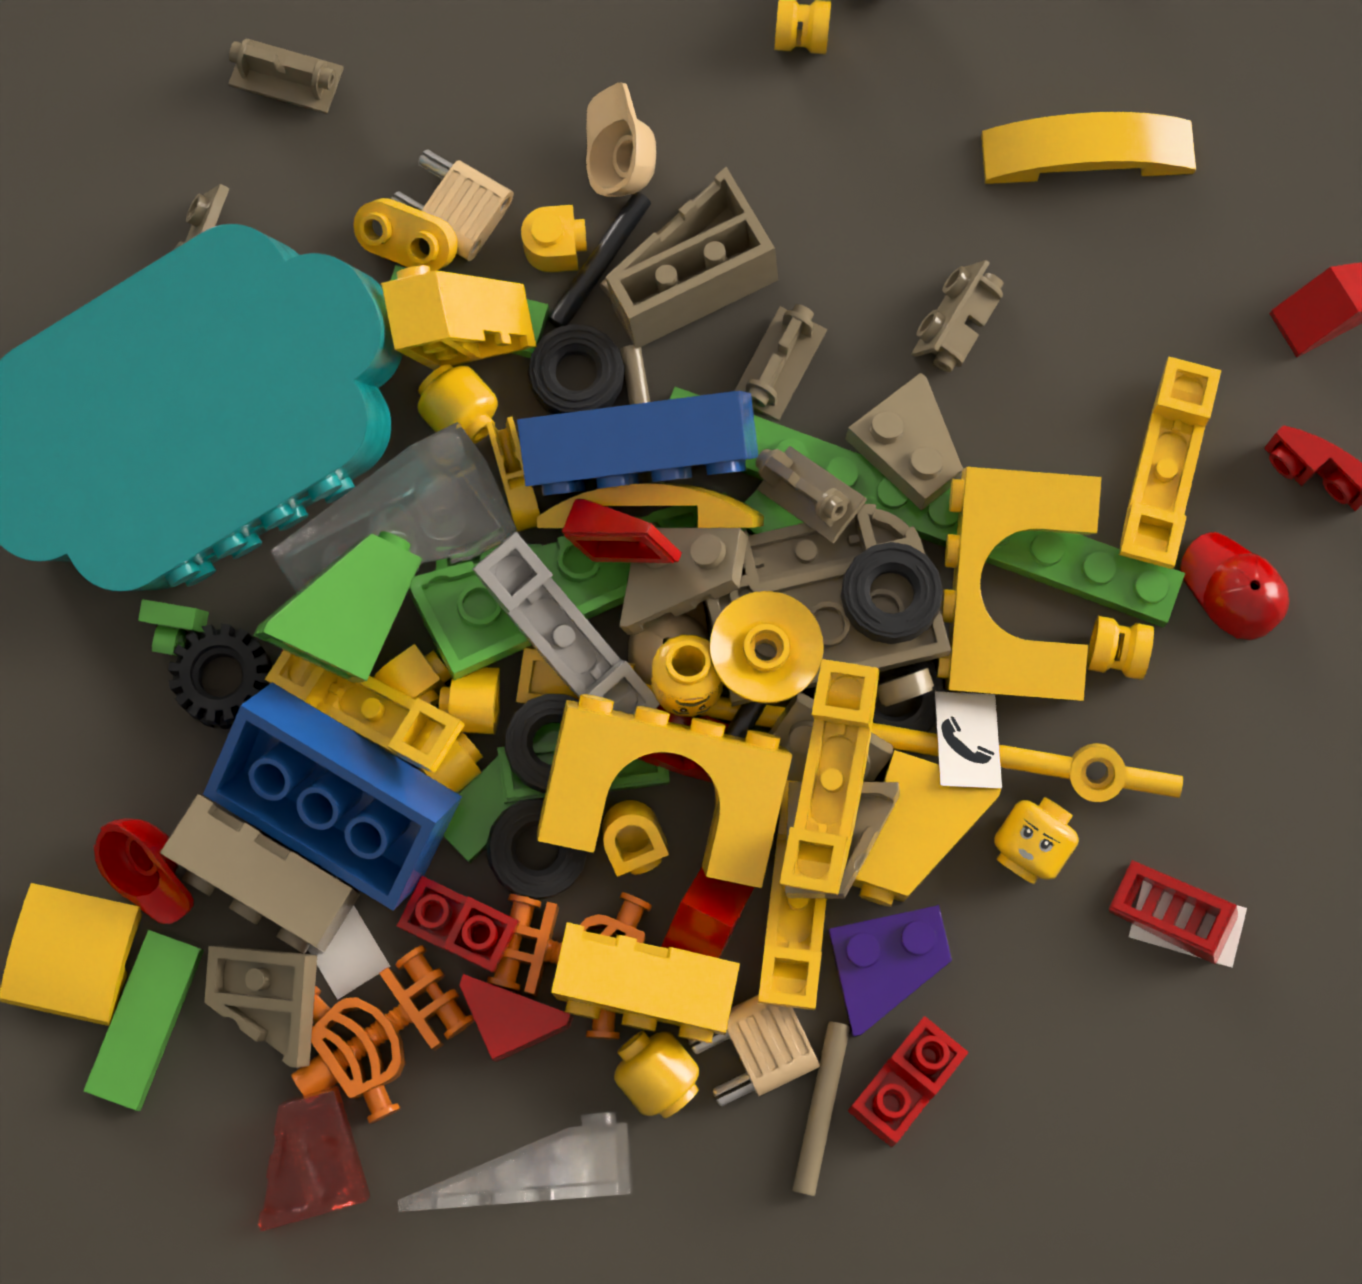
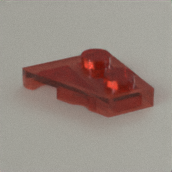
[258,1086,370,1231]

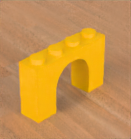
[936,467,1102,701]
[537,694,792,888]

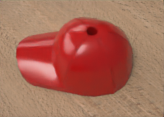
[1180,532,1290,640]
[94,818,194,924]

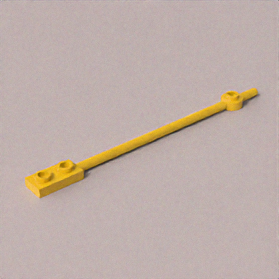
[516,646,1183,802]

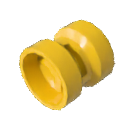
[774,0,831,54]
[1087,616,1154,680]

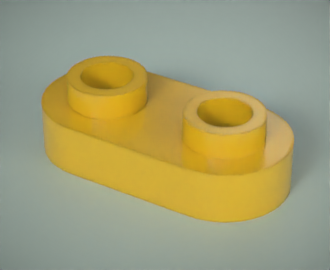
[353,198,458,271]

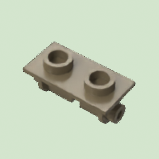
[228,38,344,114]
[911,260,1004,373]
[735,304,827,421]
[755,446,867,544]

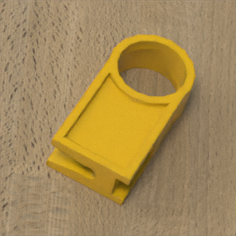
[486,416,540,532]

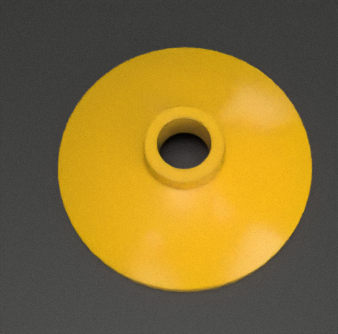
[709,591,824,703]

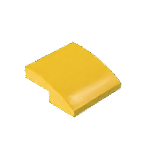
[0,883,142,1026]

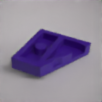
[828,905,952,1037]

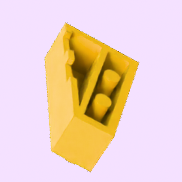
[381,265,537,370]
[551,922,740,1043]

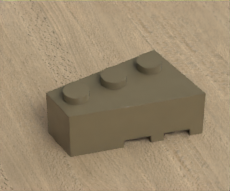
[606,167,778,349]
[160,794,360,954]

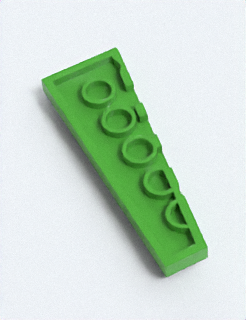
[408,492,749,680]

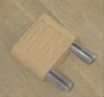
[391,149,514,261]
[688,994,820,1106]

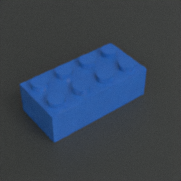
[517,391,758,496]
[203,682,462,911]

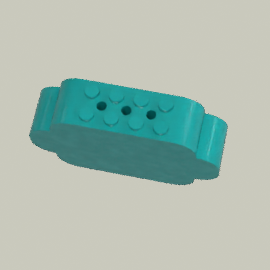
[0,224,403,591]

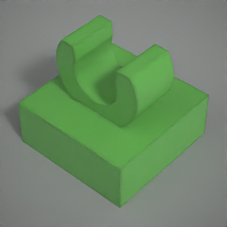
[138,599,209,656]

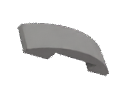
[472,532,660,714]

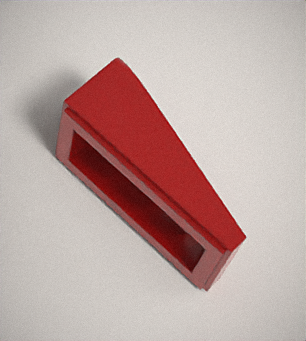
[562,498,682,563]
[1108,860,1238,964]

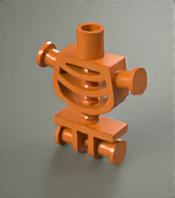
[486,892,652,1040]
[291,945,475,1124]

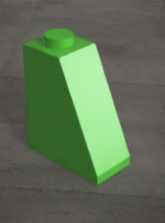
[253,531,422,683]

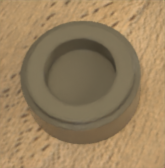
[877,668,934,707]

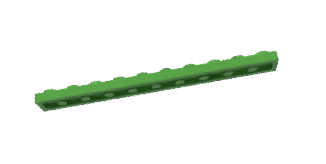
[670,386,1185,628]

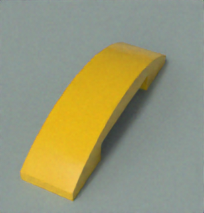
[981,112,1196,184]
[1119,357,1222,569]
[537,483,764,528]
[265,650,465,773]
[779,659,879,895]
[758,780,827,1010]

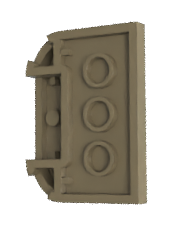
[704,504,951,707]

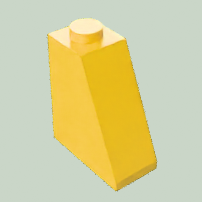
[852,750,1001,907]

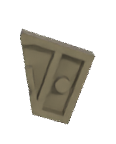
[845,373,963,511]

